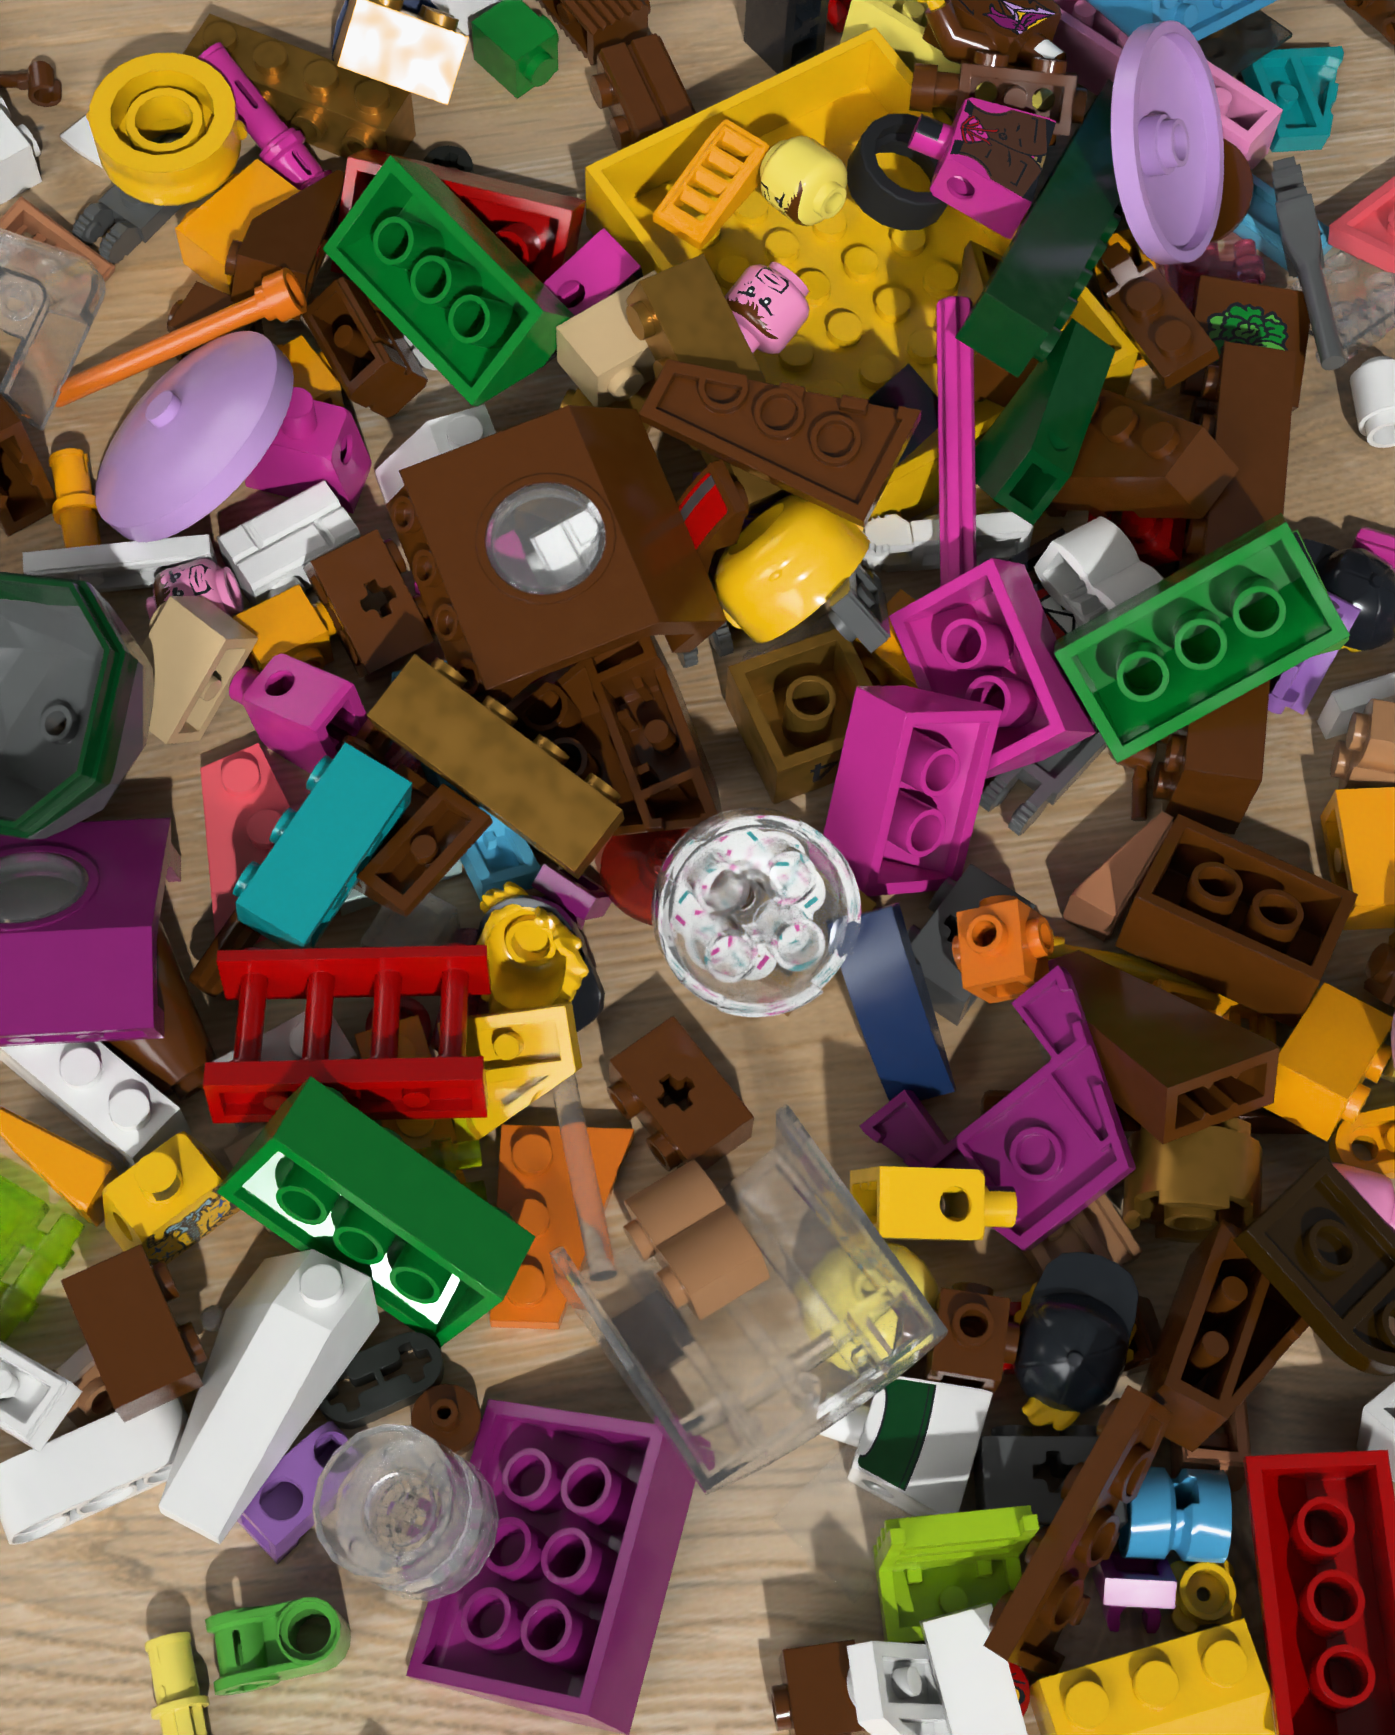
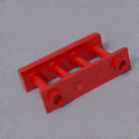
[203,943,491,1124]

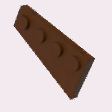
[639,359,921,528]
[983,1385,1173,1677]

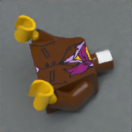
[915,0,1067,68]

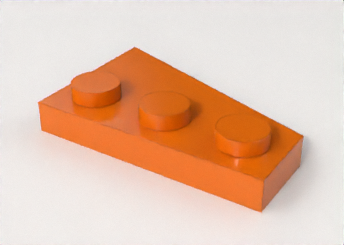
[490,1124,634,1329]

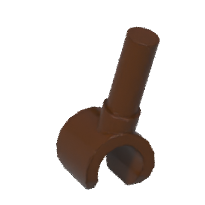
[0,61,61,107]
[1116,742,1157,821]

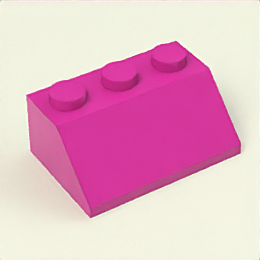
[889,558,1096,779]
[818,685,1002,896]

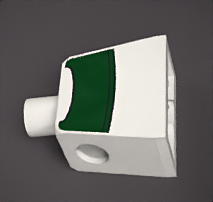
[818,1374,993,1517]

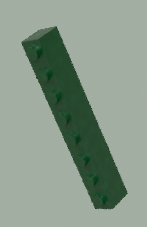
[955,79,1123,378]

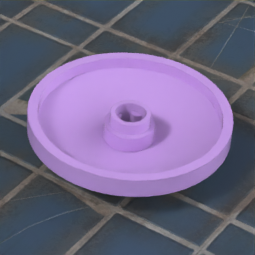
[1111,20,1224,265]
[95,331,294,542]

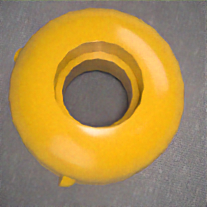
[86,53,247,206]
[713,494,870,644]

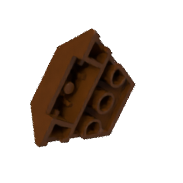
[512,636,723,845]

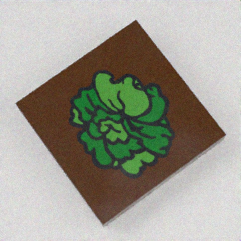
[1180,275,1310,412]

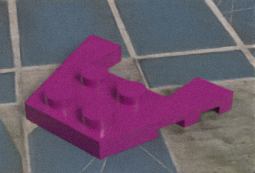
[860,965,1136,1250]

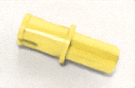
[145,1632,210,1735]

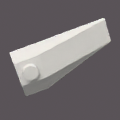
[159,1249,380,1545]

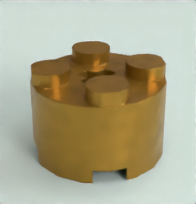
[1123,1118,1263,1243]

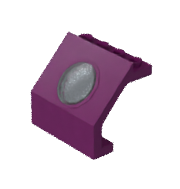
[0,817,181,1047]

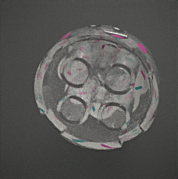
[651,807,861,1017]

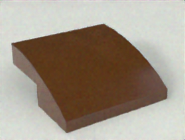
[354,763,493,917]

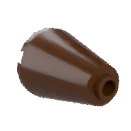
[101,920,217,1101]

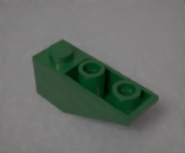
[975,318,1115,525]

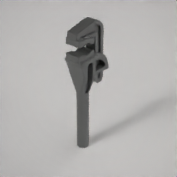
[1271,156,1345,370]

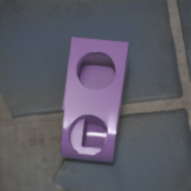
[237,1421,372,1564]

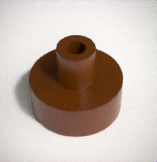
[411,1384,482,1459]

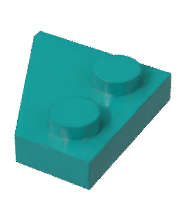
[1239,46,1344,152]

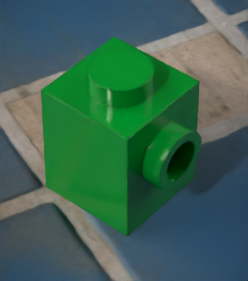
[471,0,559,99]

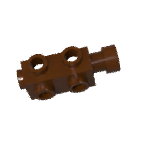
[909,51,1087,146]

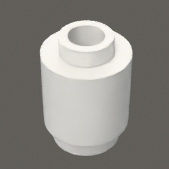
[1350,356,1395,448]

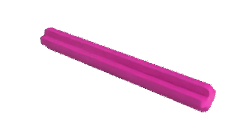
[937,296,977,587]

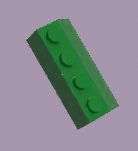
[322,155,575,406]
[1054,513,1350,763]
[216,1076,535,1348]

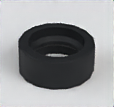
[847,114,948,231]

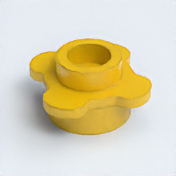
[1170,1560,1242,1633]

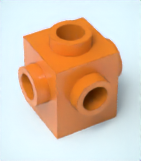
[952,895,1054,1004]

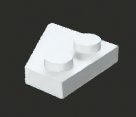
[847,1641,950,1735]

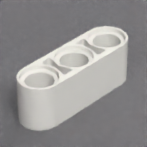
[0,1397,189,1545]

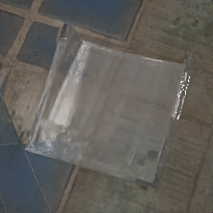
[549,1104,948,1495]

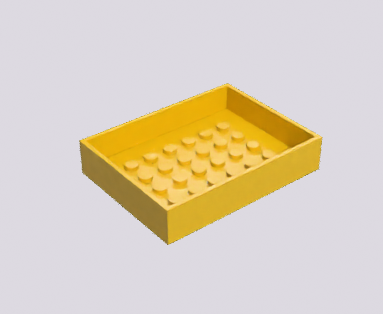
[585,27,1139,522]

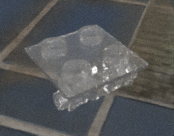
[1285,250,1395,368]

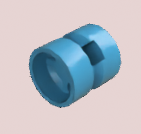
[1117,1467,1232,1563]

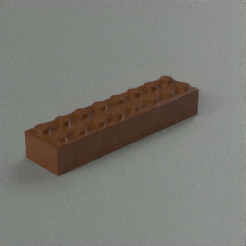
[1152,341,1297,834]

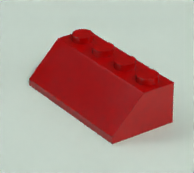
[331,148,586,283]
[1243,1450,1395,1735]

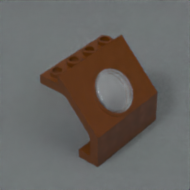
[386,405,727,706]

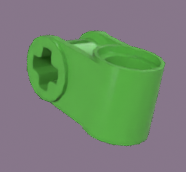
[205,1597,351,1696]

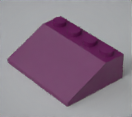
[406,1399,703,1735]

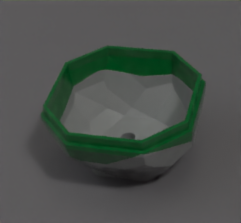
[0,572,154,840]

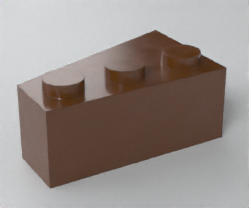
[1045,388,1239,519]
[1140,1219,1309,1452]

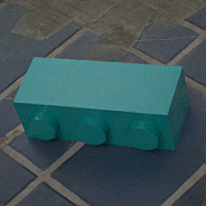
[233,742,412,949]

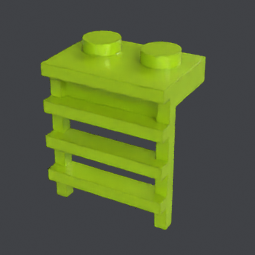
[872,1505,1039,1644]

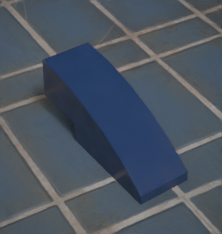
[828,902,956,1101]

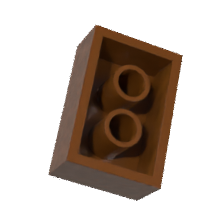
[1115,814,1358,1029]

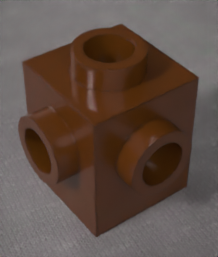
[916,1282,1020,1396]

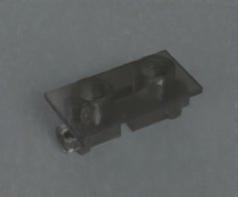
[1198,10,1293,78]

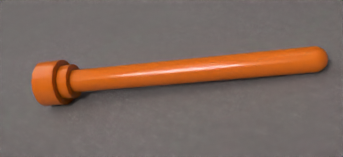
[46,267,307,407]

